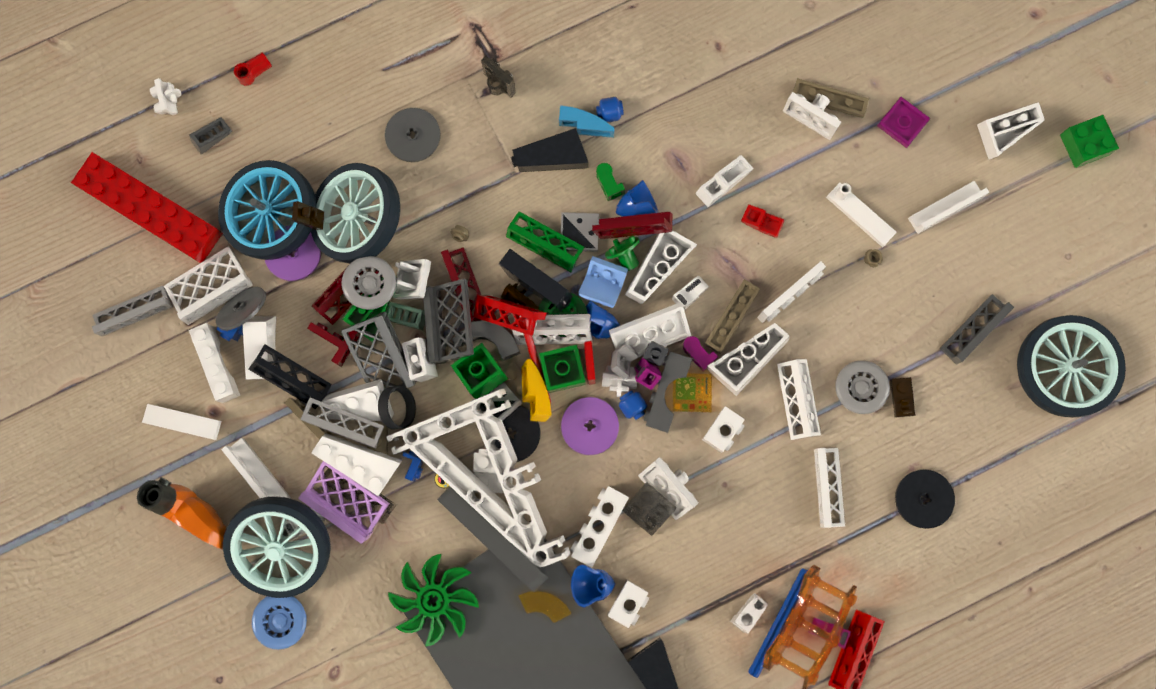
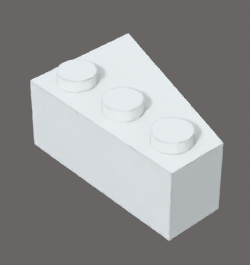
[977,102,1045,160]
[243,316,276,379]
[322,379,394,421]

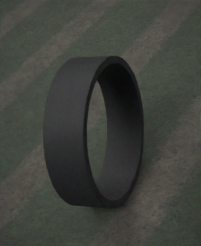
[378,386,416,429]

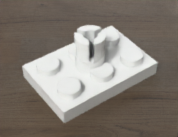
[783,92,841,140]
[638,457,699,520]

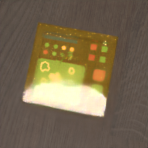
[673,373,712,413]

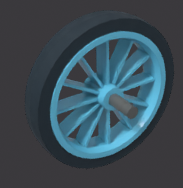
[218,160,317,260]

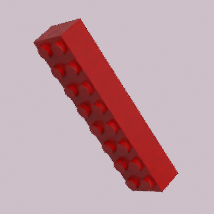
[71,152,223,263]

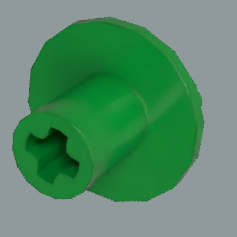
[605,235,640,271]

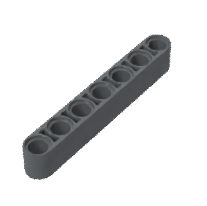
[437,486,548,592]

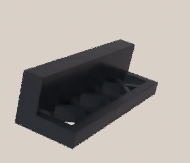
[248,344,332,409]

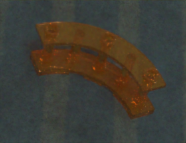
[763,564,857,689]

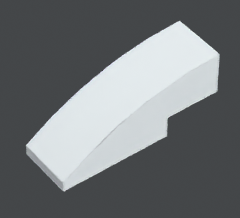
[696,155,754,207]

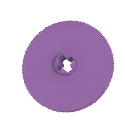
[265,225,321,281]
[561,397,619,455]

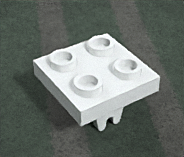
[393,259,431,300]

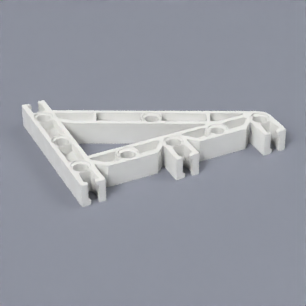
[387,389,571,567]

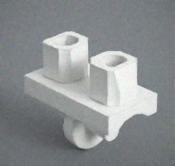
[150,78,181,115]
[602,365,637,397]

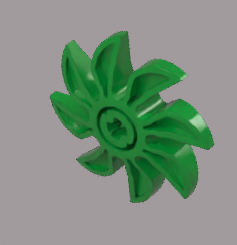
[388,554,479,646]

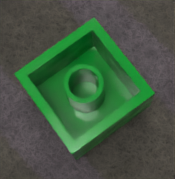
[1060,115,1119,168]
[451,343,509,400]
[539,345,586,393]

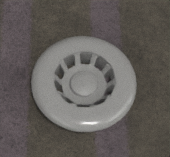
[342,256,396,310]
[836,361,890,414]

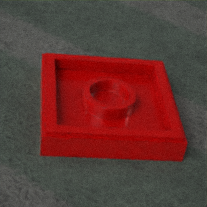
[584,341,596,385]

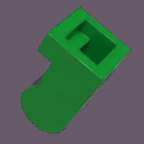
[596,163,625,201]

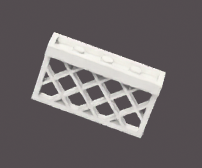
[164,246,253,325]

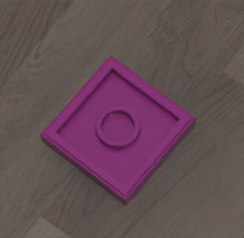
[877,96,931,148]

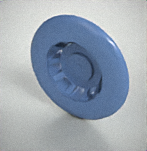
[252,596,307,650]

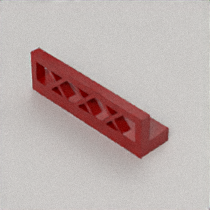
[473,295,547,335]
[828,609,885,689]

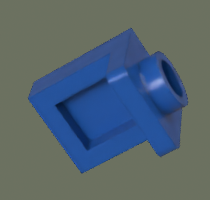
[216,325,243,342]
[402,450,424,482]

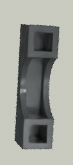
[644,352,692,433]

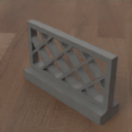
[423,279,474,364]
[341,311,417,392]

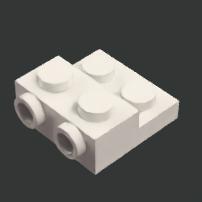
[473,449,513,493]

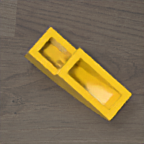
[521,359,552,422]

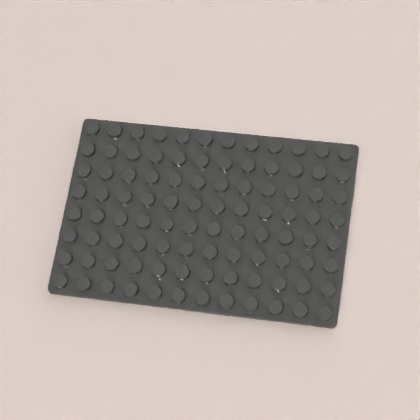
[404,521,646,689]

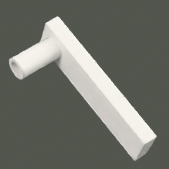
[826,183,897,247]

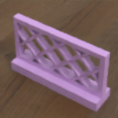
[298,461,389,544]

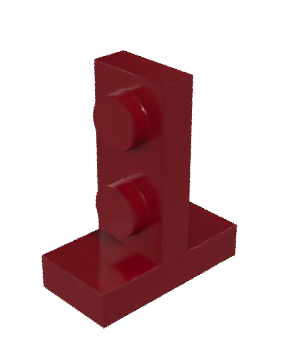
[307,322,361,367]

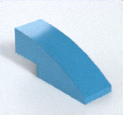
[559,105,615,138]

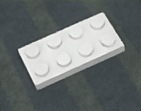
[757,261,826,323]
[609,302,691,357]

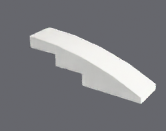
[142,404,222,440]

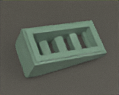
[386,302,425,331]

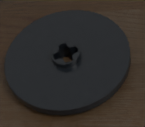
[495,406,541,462]
[895,470,955,529]

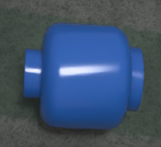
[596,97,624,123]
[619,390,647,420]

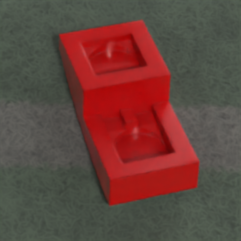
[741,204,784,238]

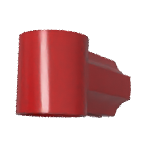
[234,52,272,86]

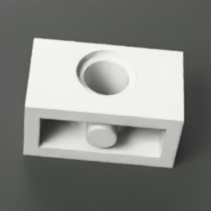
[402,337,438,382]
[702,406,745,453]
[608,580,649,628]

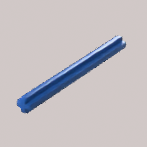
[748,568,811,678]

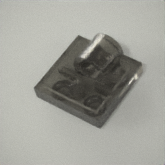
[481,55,516,98]
[622,482,677,536]

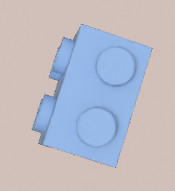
[578,256,628,308]

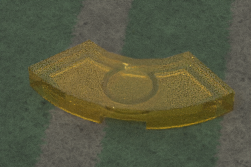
[518,591,572,623]

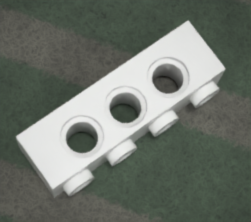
[570,486,629,568]

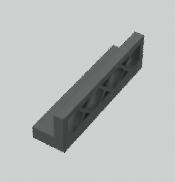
[939,294,1014,364]

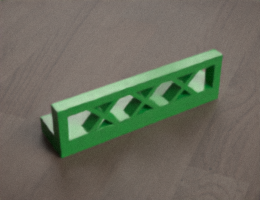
[506,211,584,273]

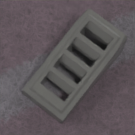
[189,117,232,154]

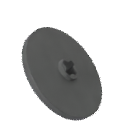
[385,108,441,162]
[216,287,266,331]

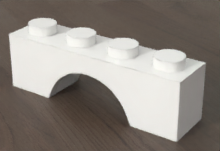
[189,323,240,403]

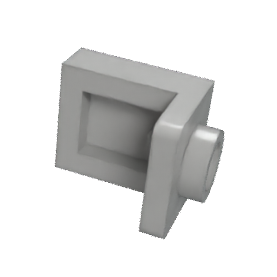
[611,344,638,379]

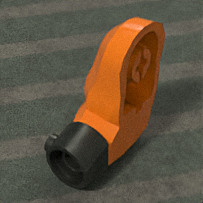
[137,477,226,550]

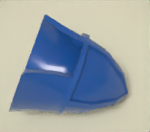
[616,180,659,216]
[581,300,620,339]
[571,565,616,607]

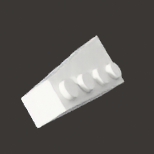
[625,230,697,304]
[708,323,789,396]
[311,434,402,496]

